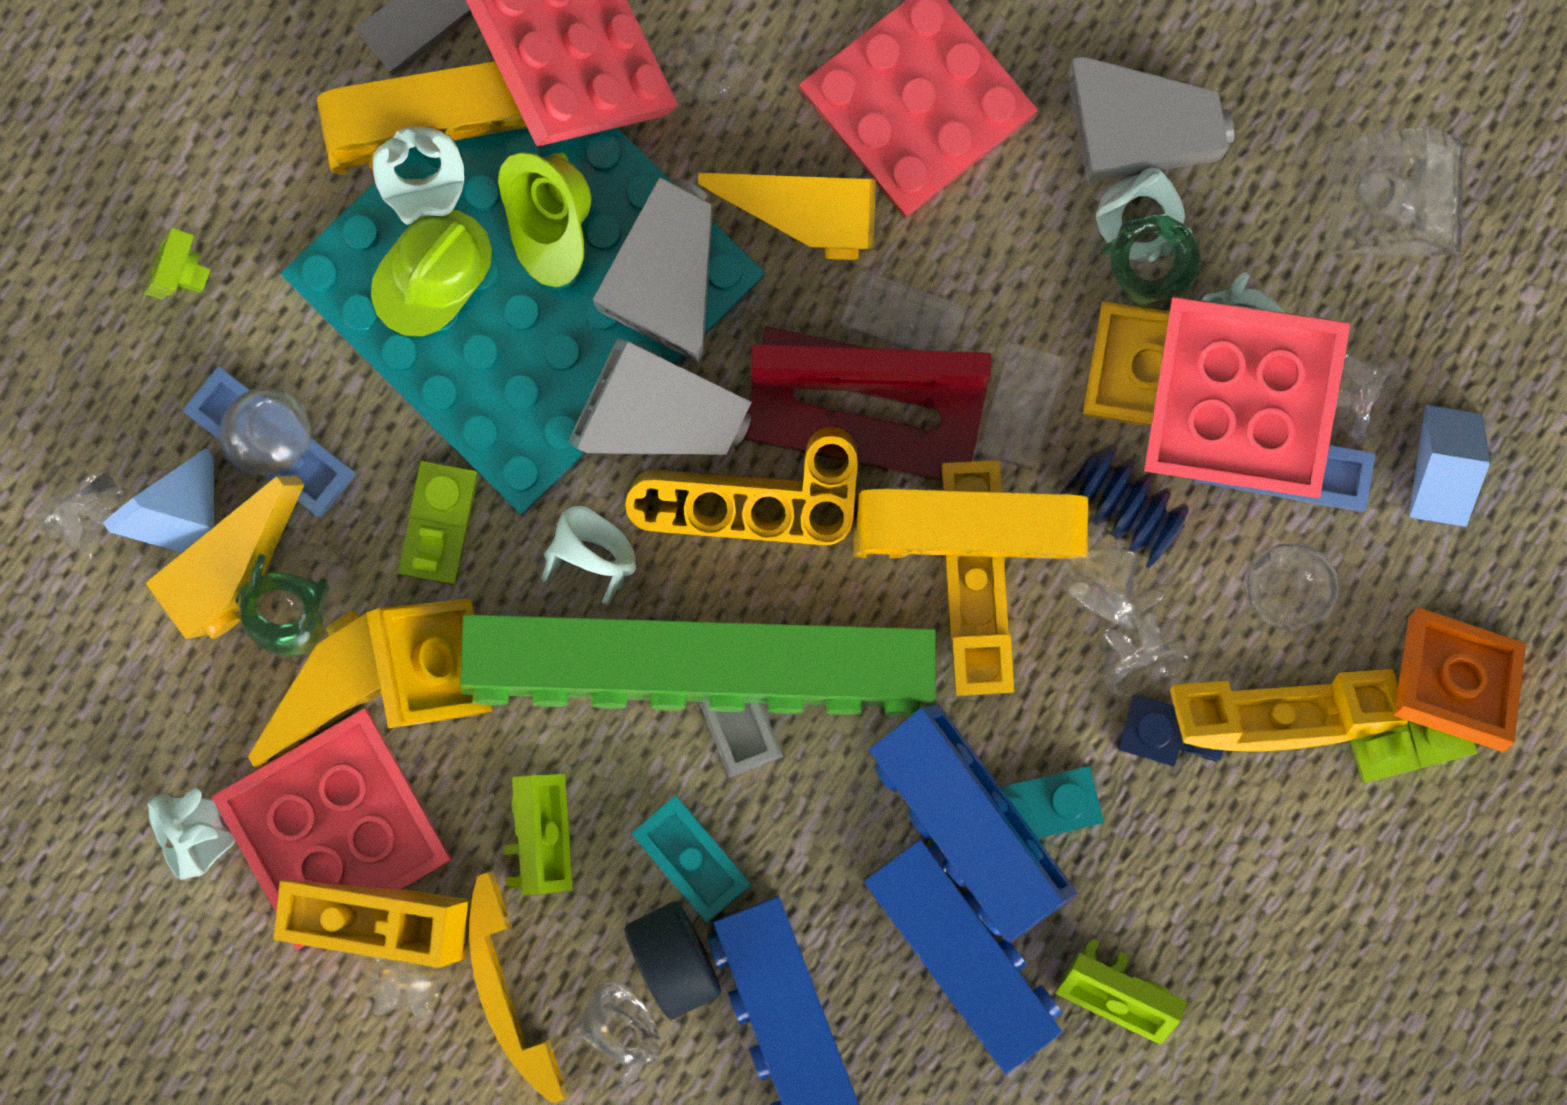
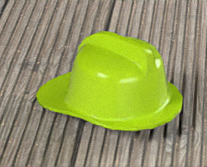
[498,152,592,287]
[371,210,492,337]

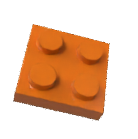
[1394,607,1526,752]

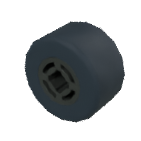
[624,901,721,1020]

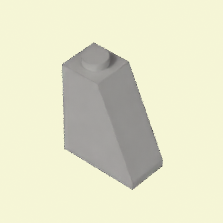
[1067,57,1234,182]
[593,177,713,364]
[568,338,752,455]

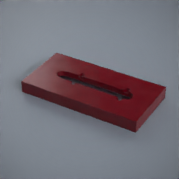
[743,326,988,482]
[751,344,992,396]

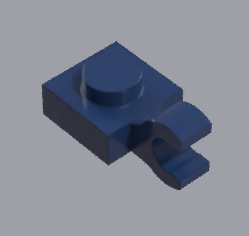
[1117,694,1224,767]

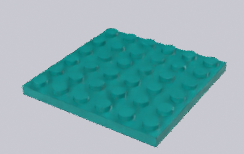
[280,128,765,516]

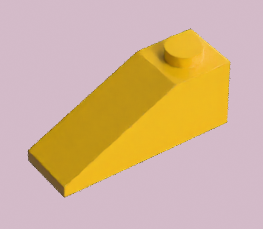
[698,173,876,260]
[145,475,305,640]
[248,611,381,767]
[273,880,472,968]

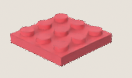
[466,0,678,146]
[799,0,1038,218]
[1144,296,1350,498]
[211,708,453,950]

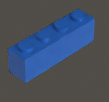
[869,704,1078,943]
[862,839,1063,1075]
[707,895,859,1105]

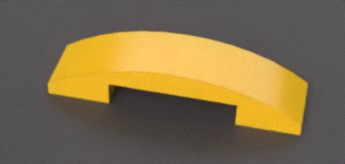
[941,460,1014,696]
[1170,669,1408,751]
[469,871,568,1104]

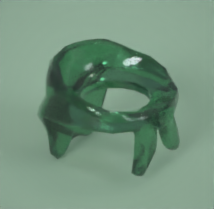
[1100,214,1201,308]
[235,554,330,657]

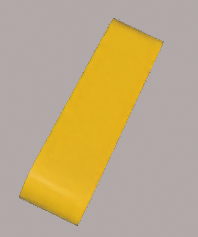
[317,61,527,174]
[625,426,858,545]
[853,489,1088,559]

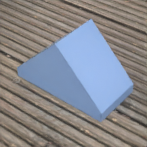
[1409,405,1490,527]
[103,448,214,552]

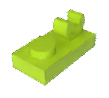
[144,227,210,300]
[398,461,479,585]
[1350,721,1478,783]
[503,774,573,895]
[1055,939,1187,1045]

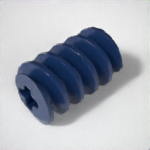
[1059,444,1189,569]

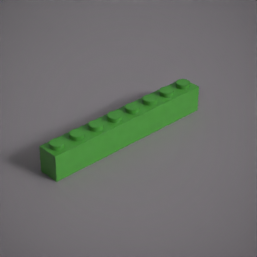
[460,615,935,717]

